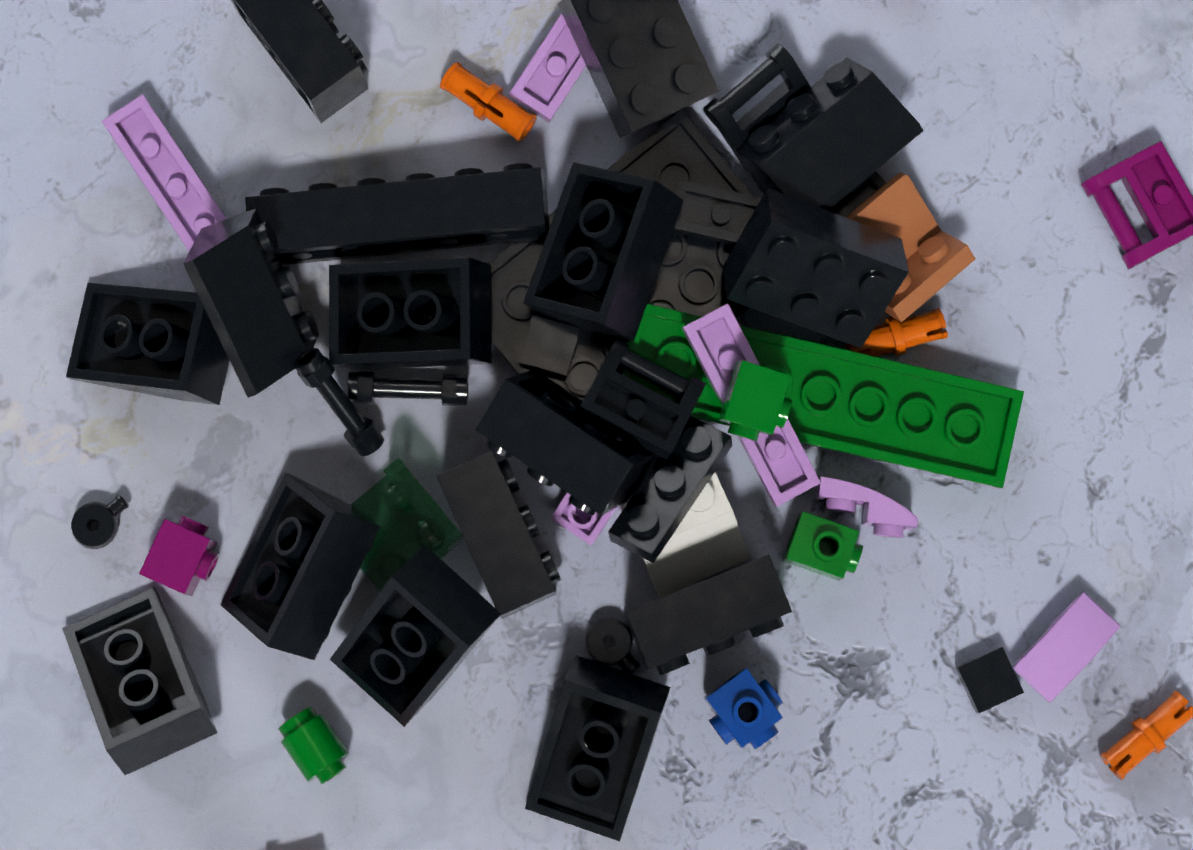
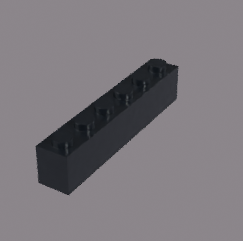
[245,163,550,265]

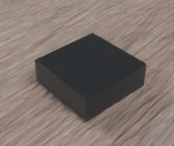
[519,315,580,378]
[955,647,1024,713]

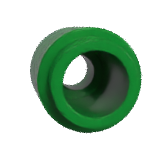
[278,706,349,784]

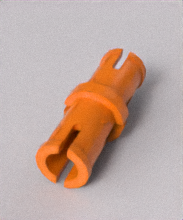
[440,62,537,142]
[845,308,948,357]
[1100,691,1193,780]

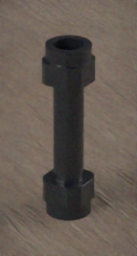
[294,348,384,456]
[347,372,468,406]

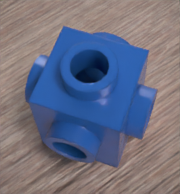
[704,668,783,749]

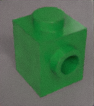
[718,360,792,442]
[782,511,863,581]

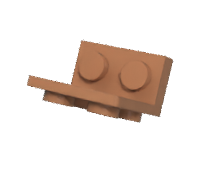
[846,172,975,322]

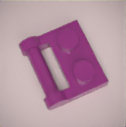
[1081,141,1193,270]

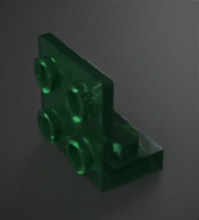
[351,458,464,591]

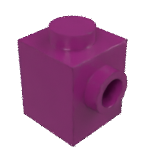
[139,515,219,596]

